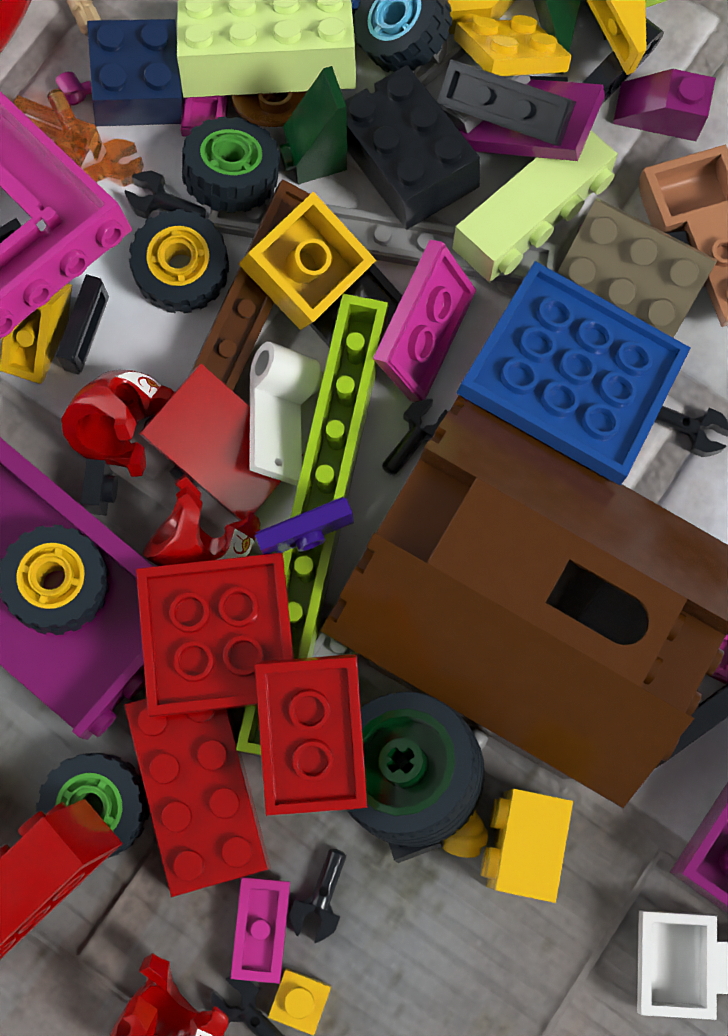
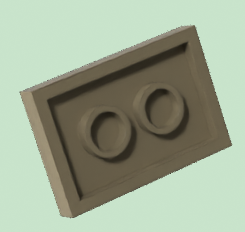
[557,198,717,338]

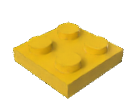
[454,15,572,76]

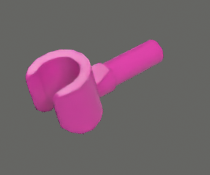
[56,71,92,106]

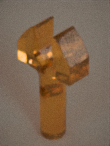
[47,89,102,167]
[83,139,144,187]

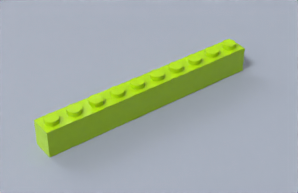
[236,294,388,757]

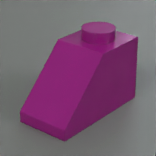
[613,69,716,142]

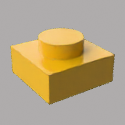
[268,968,332,1036]

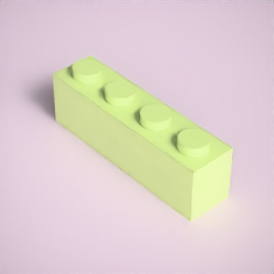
[452,131,618,283]

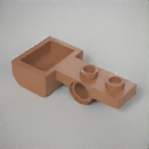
[639,144,728,327]

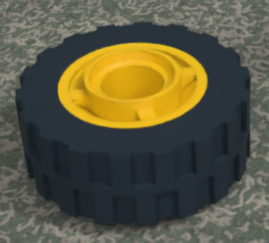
[129,209,229,314]
[0,524,110,635]

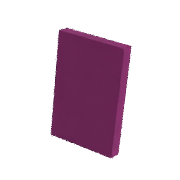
[457,79,605,161]

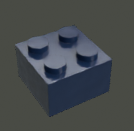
[87,19,182,127]

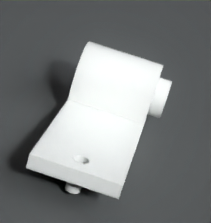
[250,341,323,486]

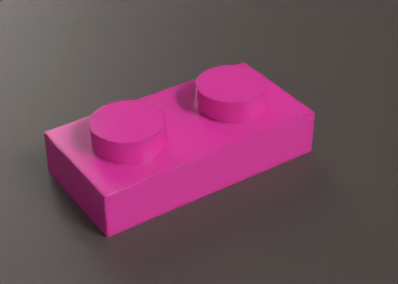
[231,877,291,984]

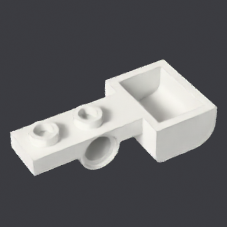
[637,910,728,1020]

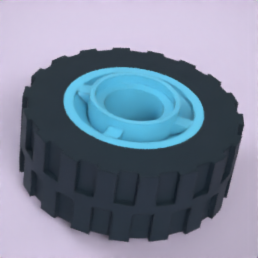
[353,0,452,72]

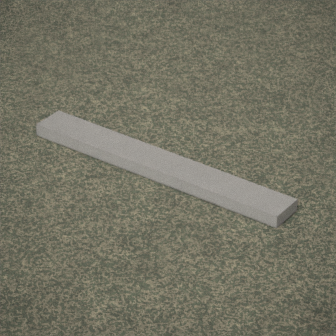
[209,195,559,285]

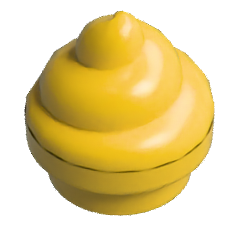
[442,810,488,858]

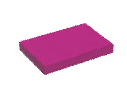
[373,240,476,402]

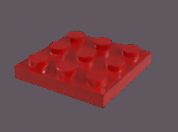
[136,553,294,717]

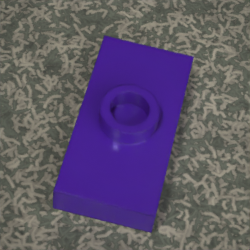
[255,497,354,555]

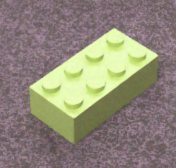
[177,0,356,98]

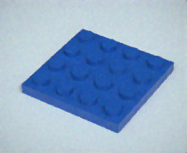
[456,261,691,485]

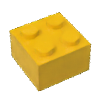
[238,191,377,331]
[480,789,573,903]

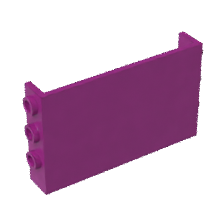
[0,437,153,740]

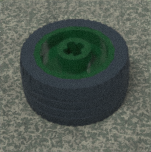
[347,692,485,847]

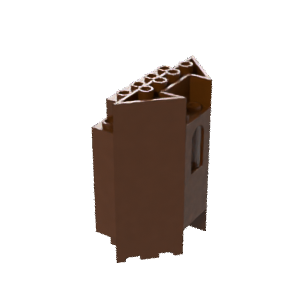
[321,395,728,808]

